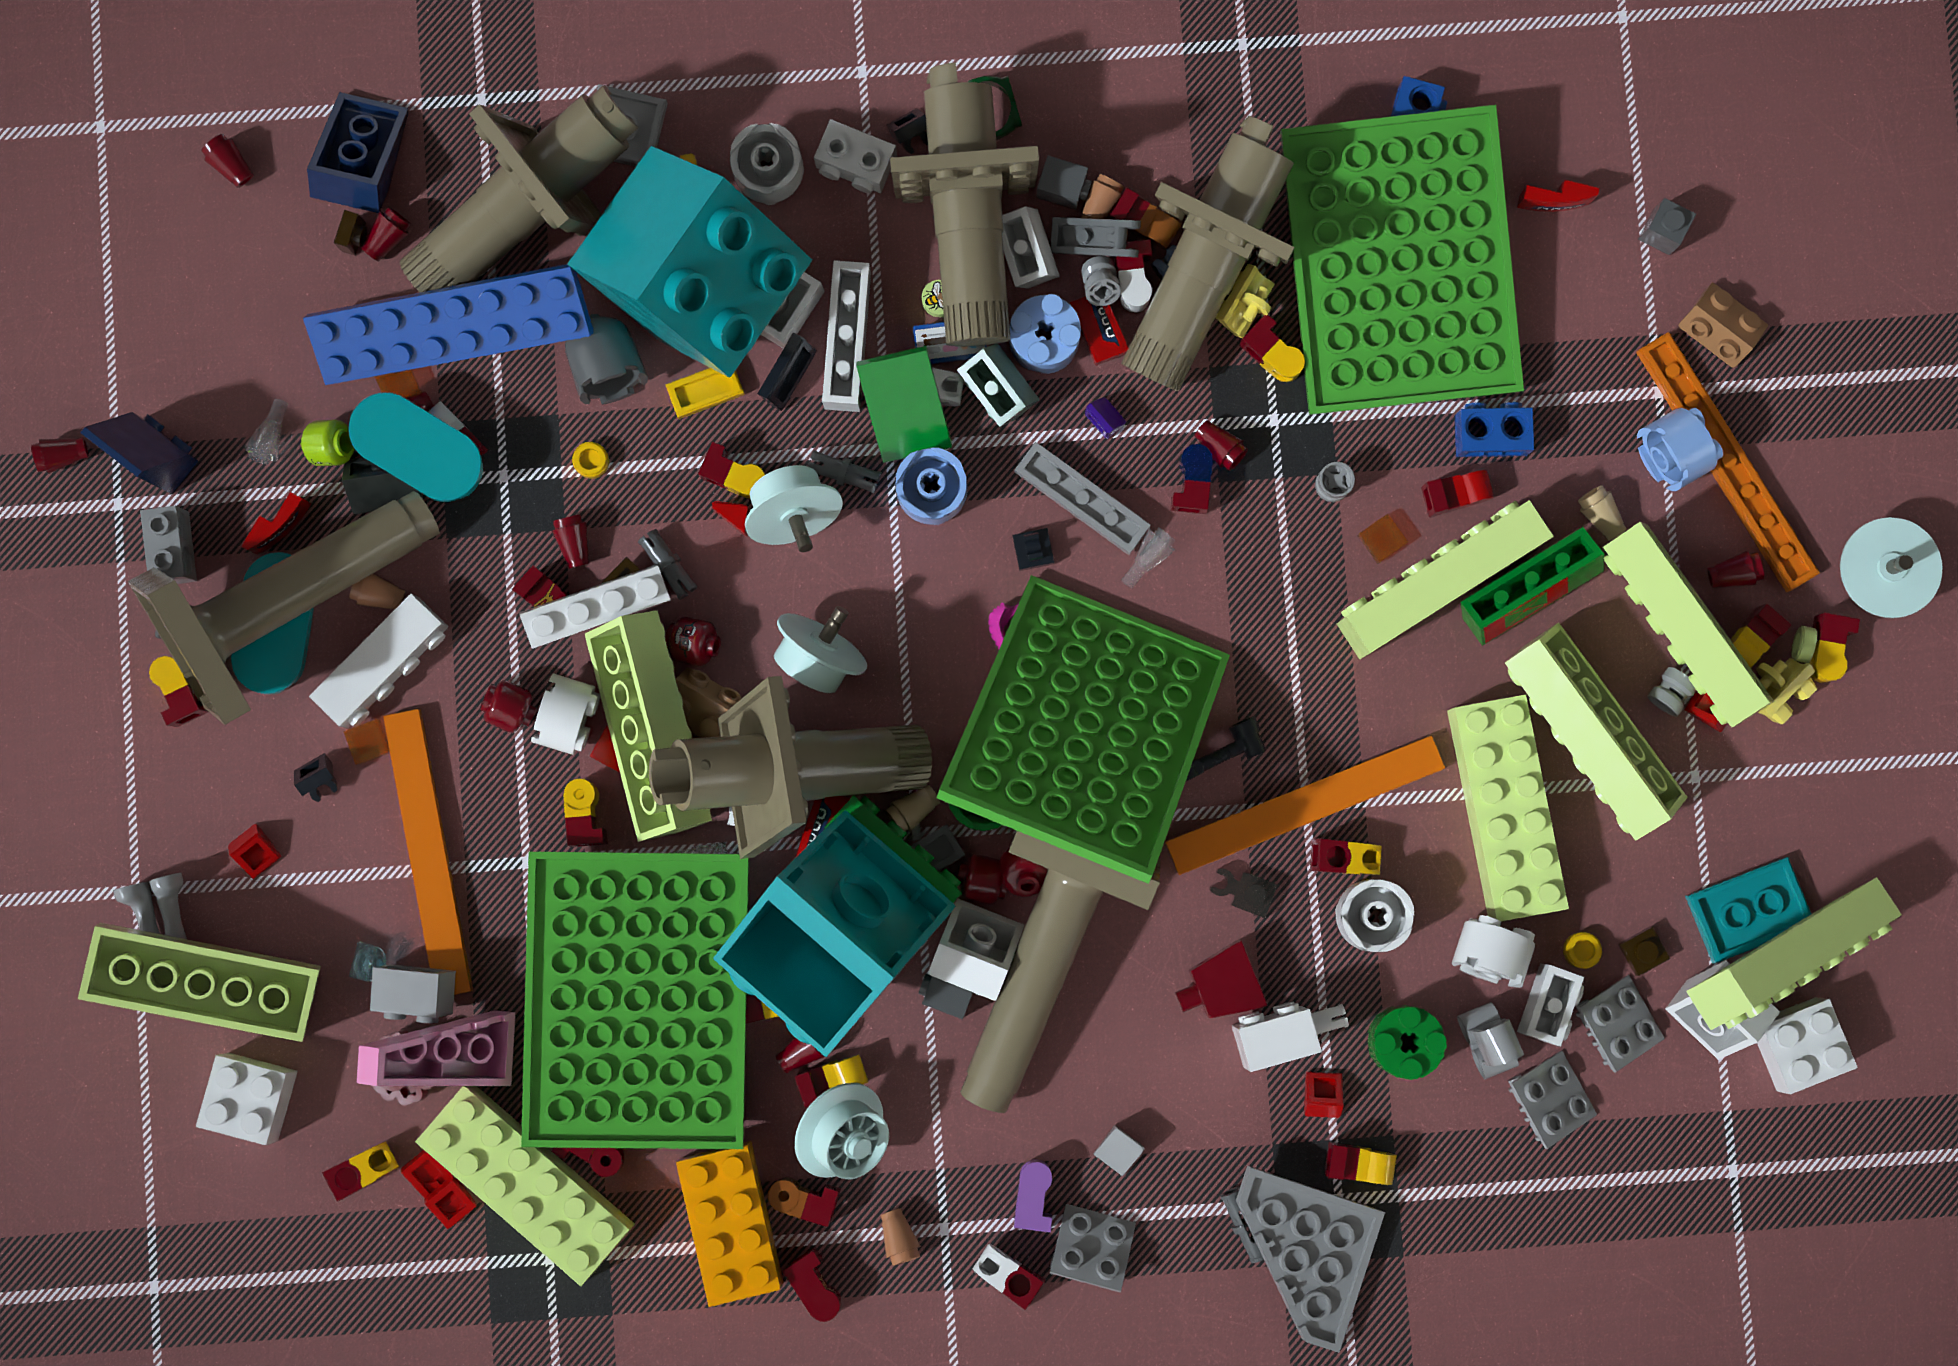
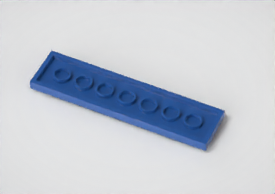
[303,264,593,385]

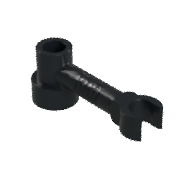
[1186,716,1267,781]

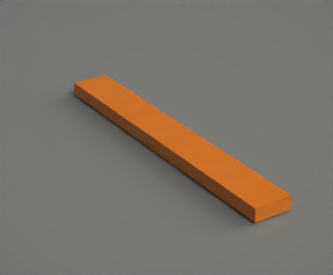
[1636,332,1820,593]
[383,709,473,995]
[1165,735,1445,875]

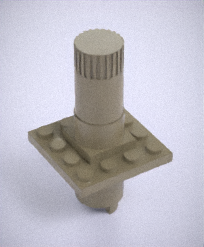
[890,62,1039,347]
[400,85,639,293]
[1121,116,1294,392]
[649,676,932,859]

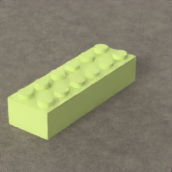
[1337,500,1554,659]
[1603,522,1774,727]
[585,610,712,842]
[1505,622,1688,841]
[1447,694,1569,921]
[1686,877,1902,1030]
[78,922,321,1042]
[415,1086,635,1286]

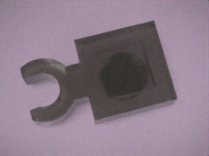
[1209,869,1278,918]

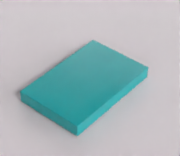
[1685,857,1811,963]

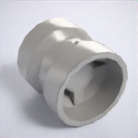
[1081,256,1121,306]
[1315,462,1355,502]
[1647,667,1697,717]

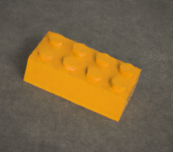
[676,1141,784,1307]

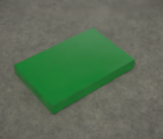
[856,346,952,463]

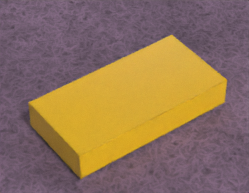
[665,368,745,419]

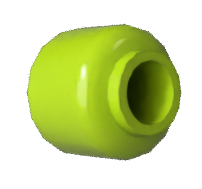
[301,420,355,466]

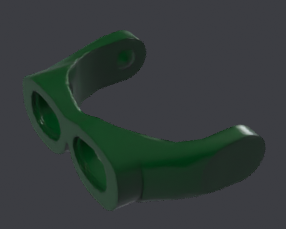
[967,76,1022,141]

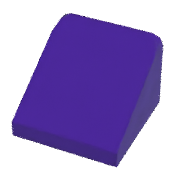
[1085,397,1126,439]

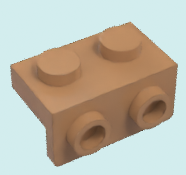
[1678,282,1768,368]
[675,667,742,738]

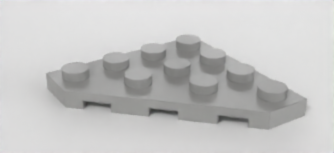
[1236,1165,1385,1353]

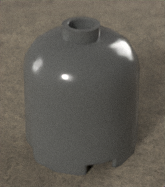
[565,314,648,405]

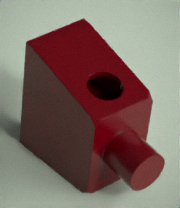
[1175,940,1268,1018]

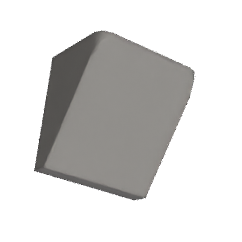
[1093,1125,1145,1176]

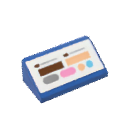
[913,322,987,364]

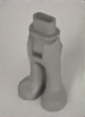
[113,873,187,939]

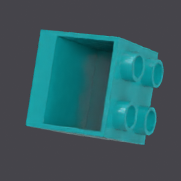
[567,146,813,378]
[713,810,956,1057]

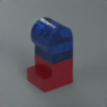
[1170,444,1213,514]

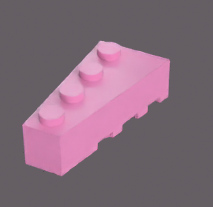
[357,1010,515,1086]

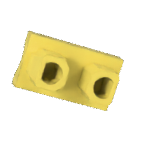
[1216,264,1275,338]
[1756,658,1817,724]

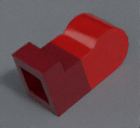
[1421,470,1494,518]

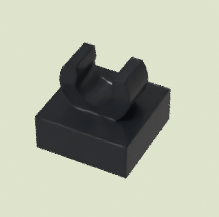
[886,108,928,154]
[1012,528,1054,571]
[294,753,337,802]

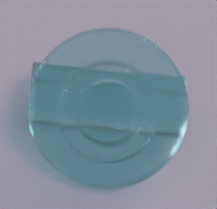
[349,941,386,982]

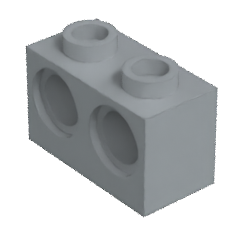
[140,505,197,584]

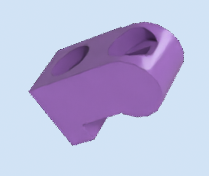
[1014,1159,1052,1233]

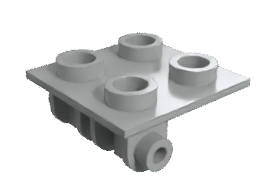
[1575,975,1665,1073]
[1508,1051,1597,1149]
[1050,1204,1136,1293]

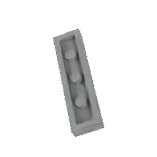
[1014,442,1151,555]

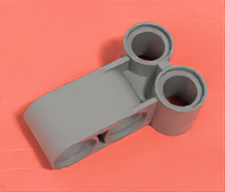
[1457,1002,1524,1080]

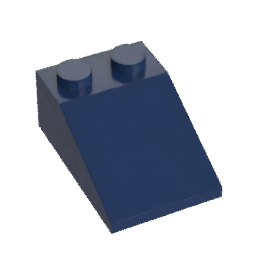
[307,92,408,213]
[80,412,198,494]

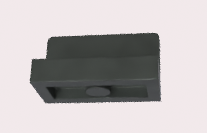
[342,457,423,514]

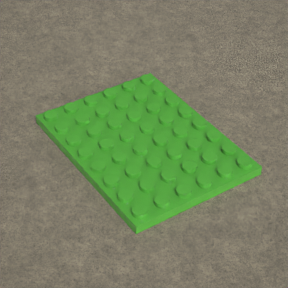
[1280,105,1524,415]
[936,575,1230,884]
[521,852,749,1149]

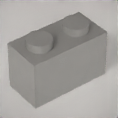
[370,964,456,1023]

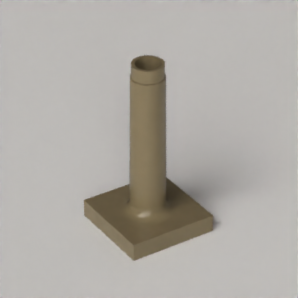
[128,491,440,725]
[960,831,1160,1113]

